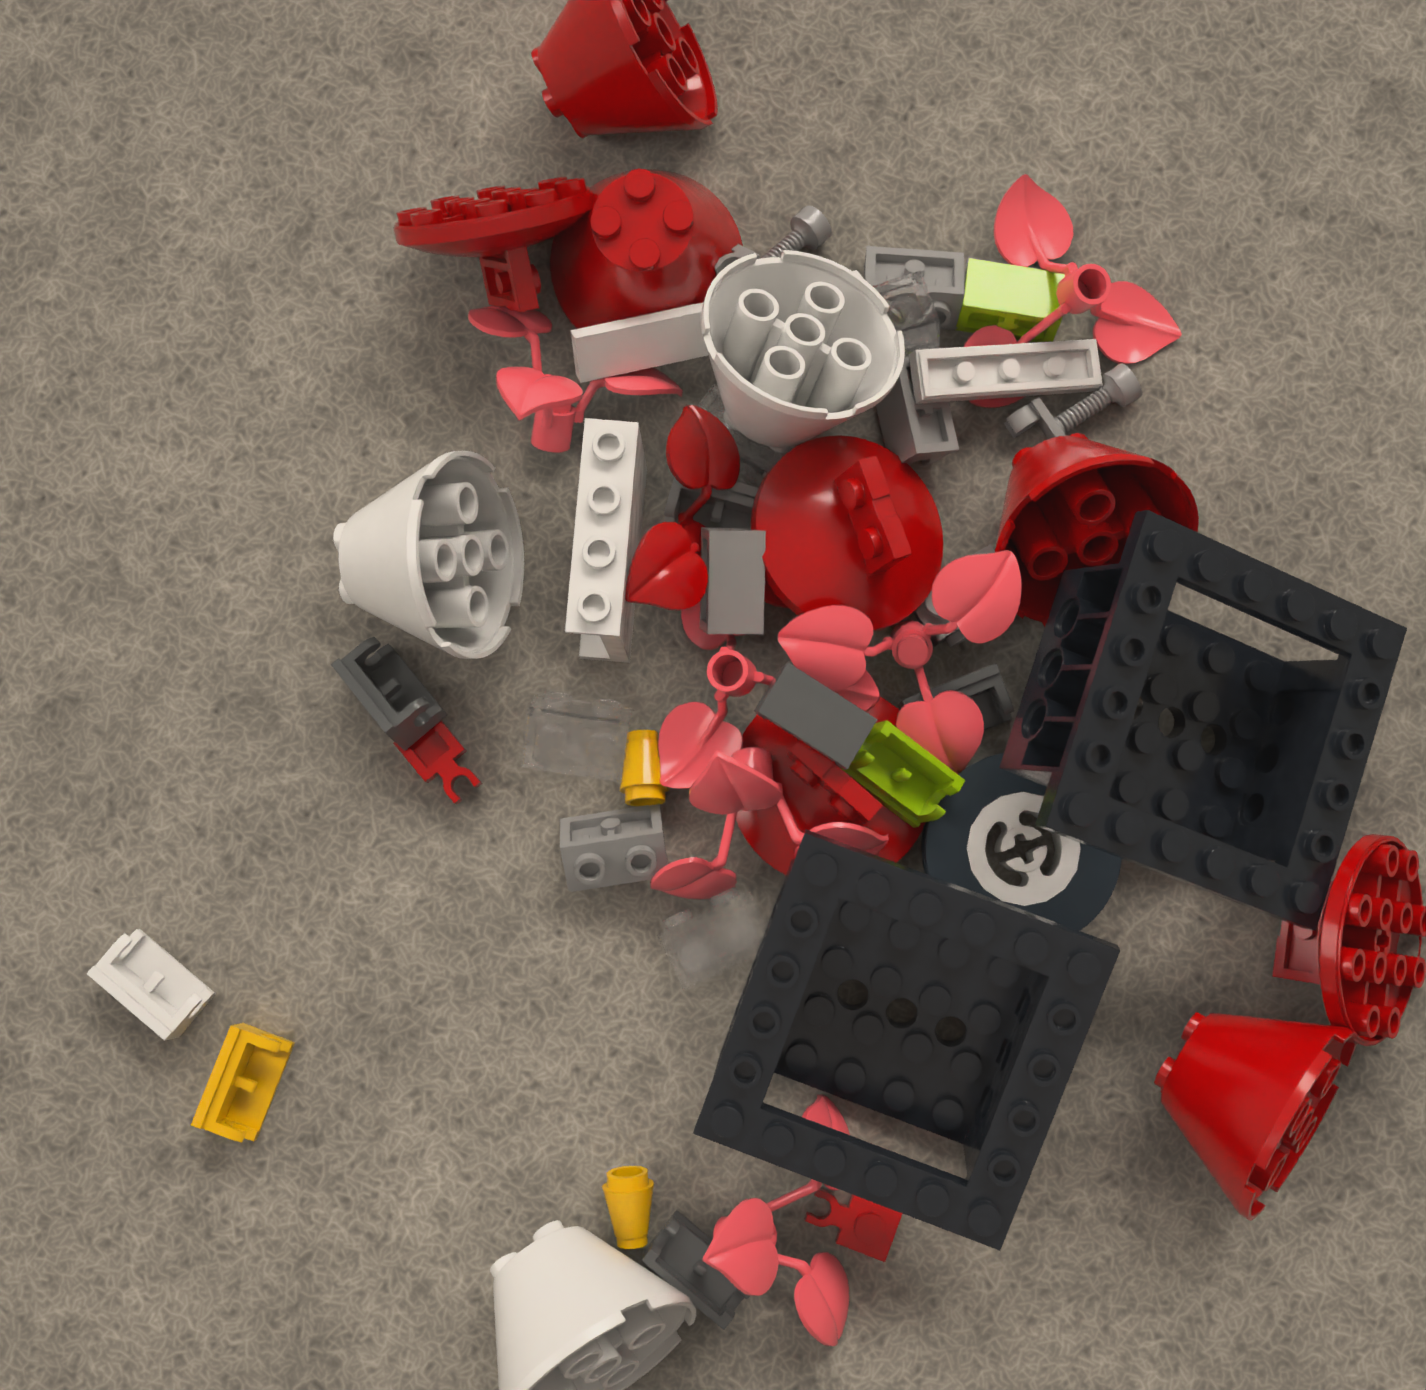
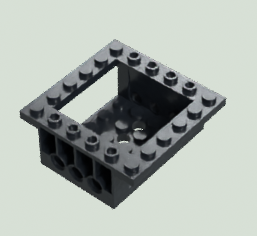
[999,510,1407,931]
[693,829,1120,1251]

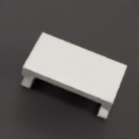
[87,929,216,1041]

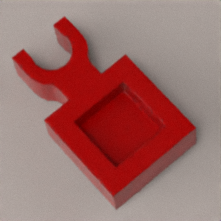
[393,720,483,804]
[804,1188,902,1262]

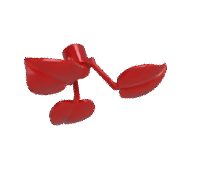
[625,405,788,611]

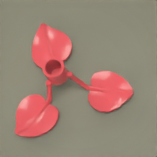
[963,174,1182,408]
[468,305,683,453]
[778,550,1022,774]
[658,602,880,789]
[650,747,889,899]
[702,1094,850,1346]

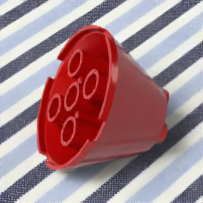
[531,0,718,139]
[550,168,743,329]
[995,433,1199,627]
[1154,1012,1357,1221]

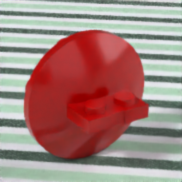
[393,177,594,313]
[751,435,944,632]
[736,697,926,876]
[1272,834,1426,1046]

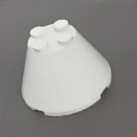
[701,250,905,453]
[333,451,524,659]
[490,1220,696,1390]

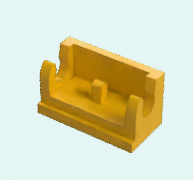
[191,1023,295,1142]

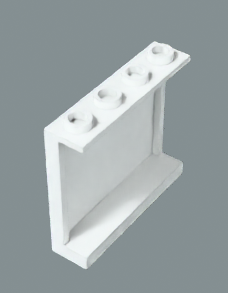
[565,418,647,663]

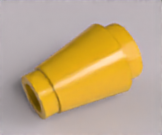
[620,729,670,807]
[602,1166,654,1249]

